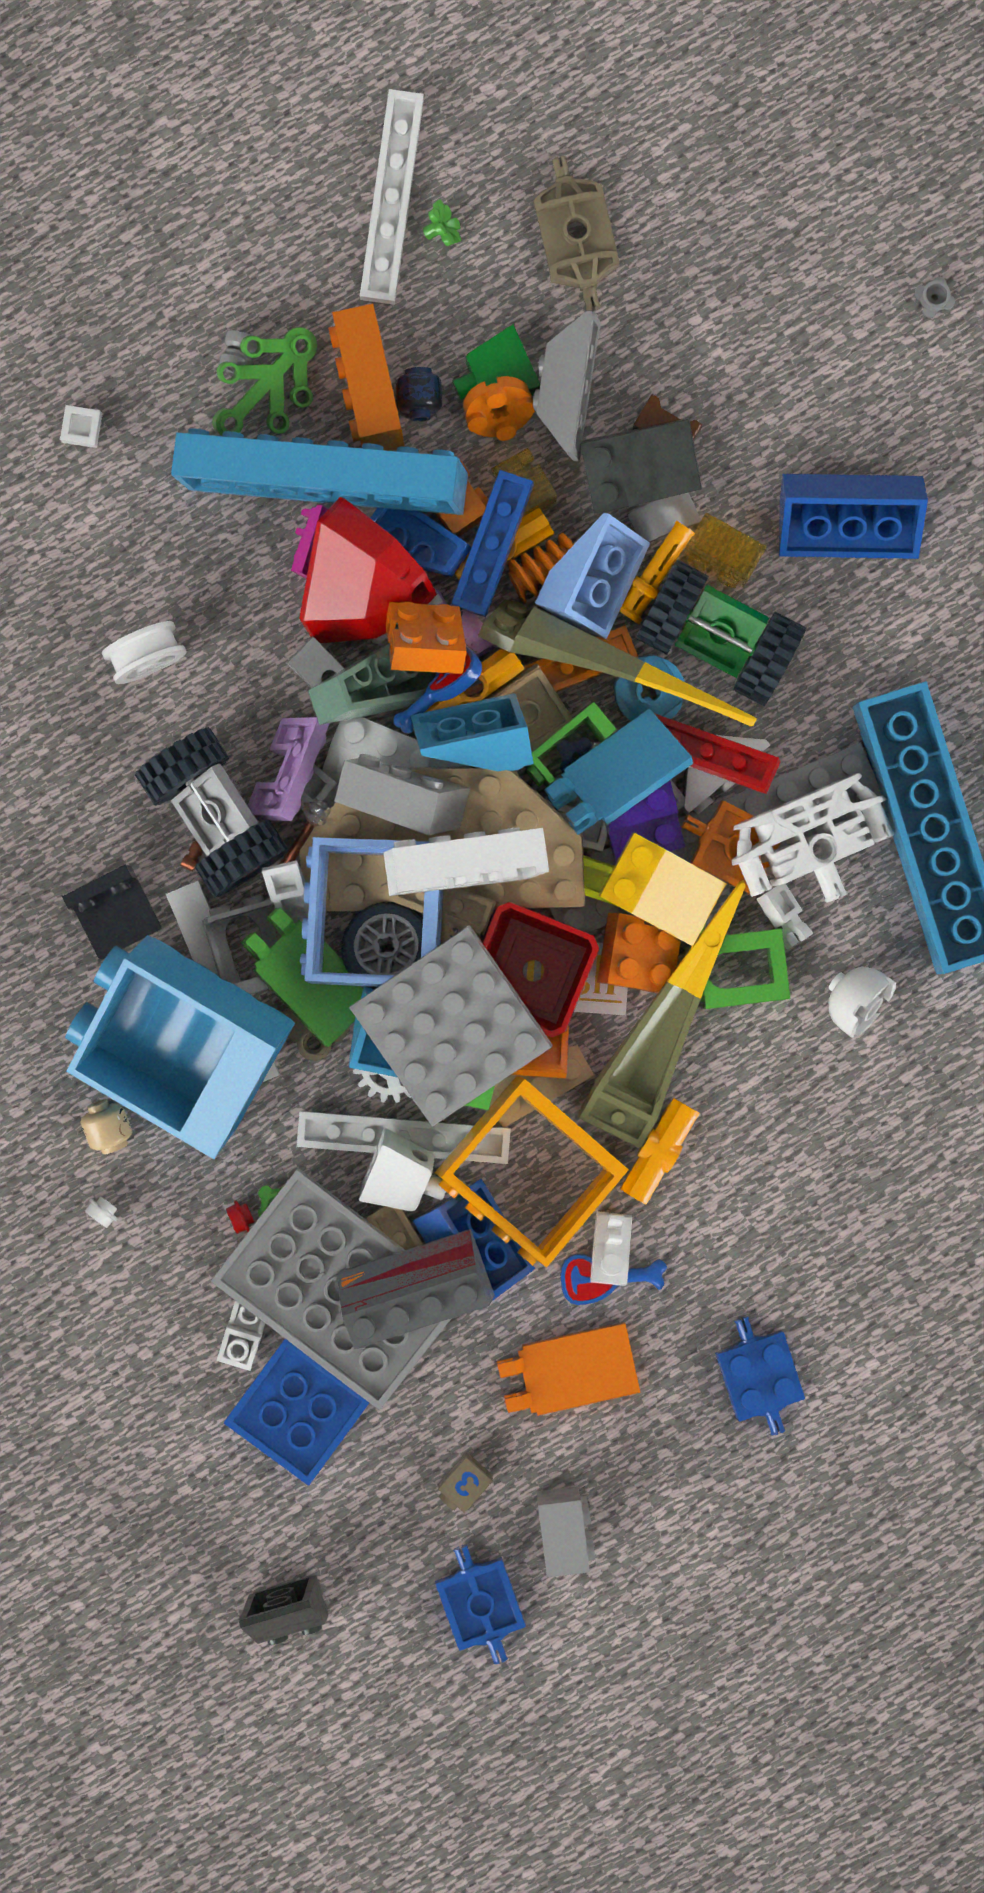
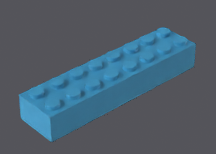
[171,428,468,515]
[852,681,984,974]

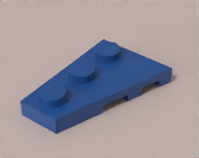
[370,508,472,577]

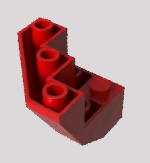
[299,497,437,643]

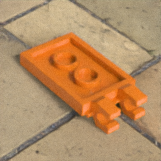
[497,1322,641,1416]

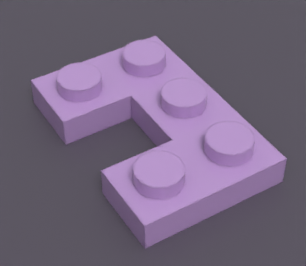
[248,717,330,821]

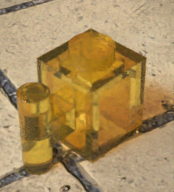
[491,448,557,517]

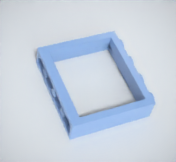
[300,837,444,987]

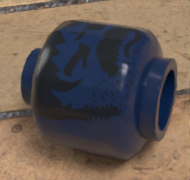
[396,367,442,422]

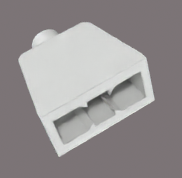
[359,1128,446,1211]

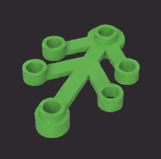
[212,327,317,436]

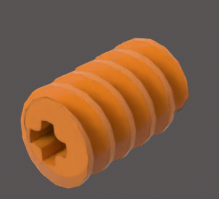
[508,533,574,604]

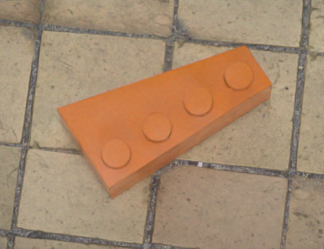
[328,303,405,451]

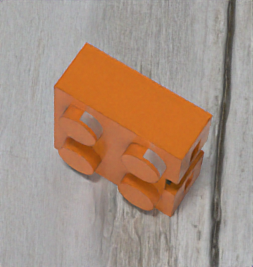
[386,602,467,674]
[597,913,681,993]

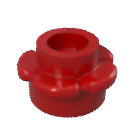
[226,1200,255,1234]

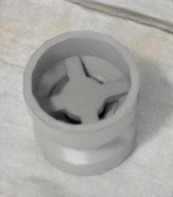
[218,330,257,373]

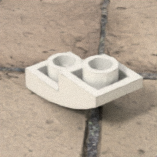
[217,1301,266,1371]

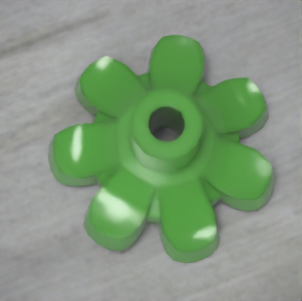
[423,199,461,246]

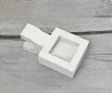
[757,884,813,950]

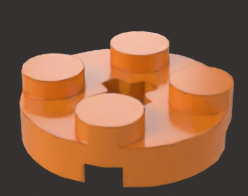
[463,376,535,441]

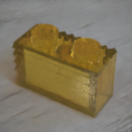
[683,512,767,589]

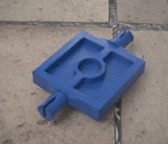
[715,1316,805,1436]
[435,1544,526,1664]

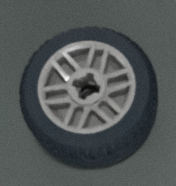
[341,902,423,990]

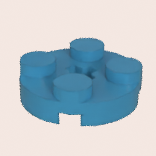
[613,654,684,721]

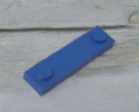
[451,470,534,618]

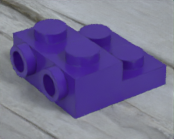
[605,780,686,864]

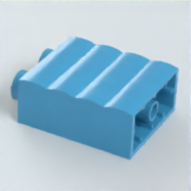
[65,935,295,1159]

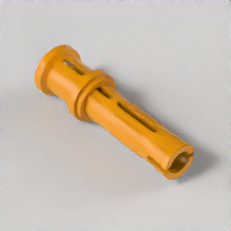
[619,520,695,624]

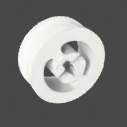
[102,621,187,684]

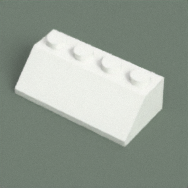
[322,717,469,784]

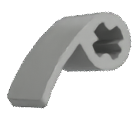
[628,493,701,546]

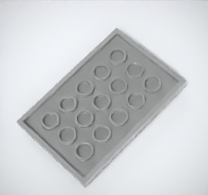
[211,1168,451,1410]

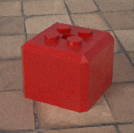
[483,902,599,1037]

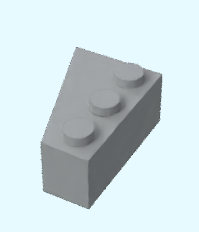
[334,754,470,835]

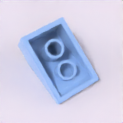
[535,513,650,639]

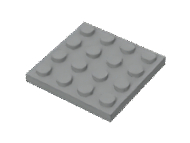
[349,925,553,1127]

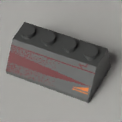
[337,1229,495,1350]

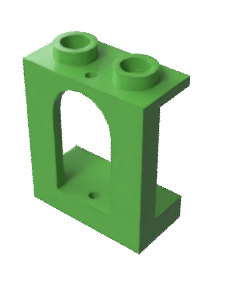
[690,929,791,1009]

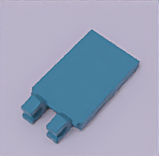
[545,708,693,835]

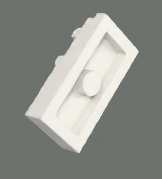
[590,1211,632,1286]

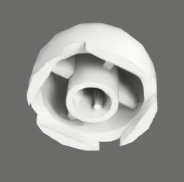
[828,966,896,1038]

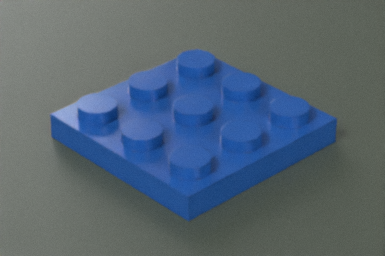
[224,1339,369,1486]

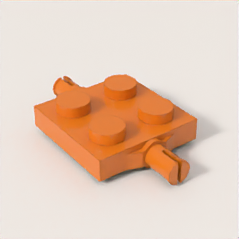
[681,800,781,895]

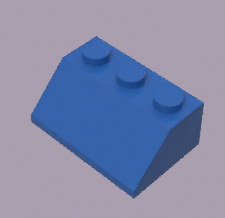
[413,1178,535,1301]

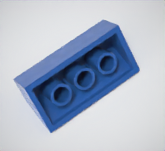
[779,474,928,559]

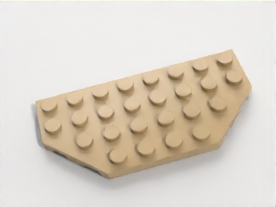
[300,766,585,911]

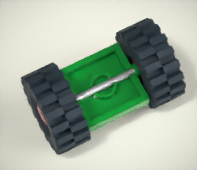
[636,560,807,706]

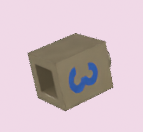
[438,1452,493,1513]

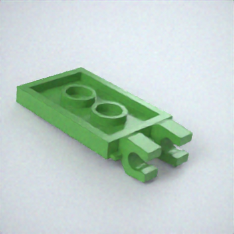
[240,907,363,1047]

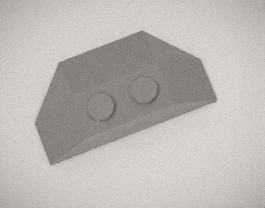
[533,311,601,461]

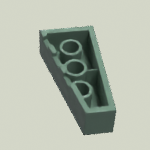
[308,643,436,725]

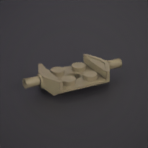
[533,156,620,311]

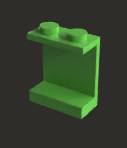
[526,702,617,787]

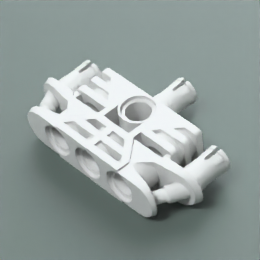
[732,773,894,903]

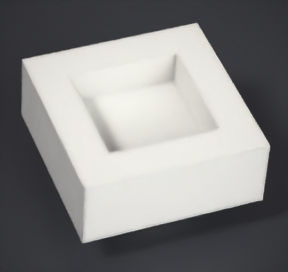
[60,405,102,448]

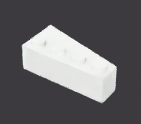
[384,828,549,896]

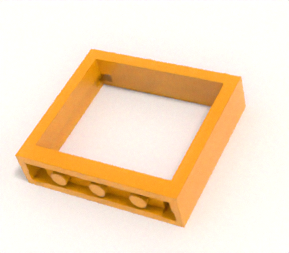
[435,1075,629,1268]

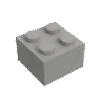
[537,1486,595,1578]

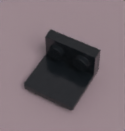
[62,864,162,959]

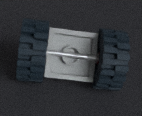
[135,727,289,898]

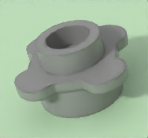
[914,277,955,318]

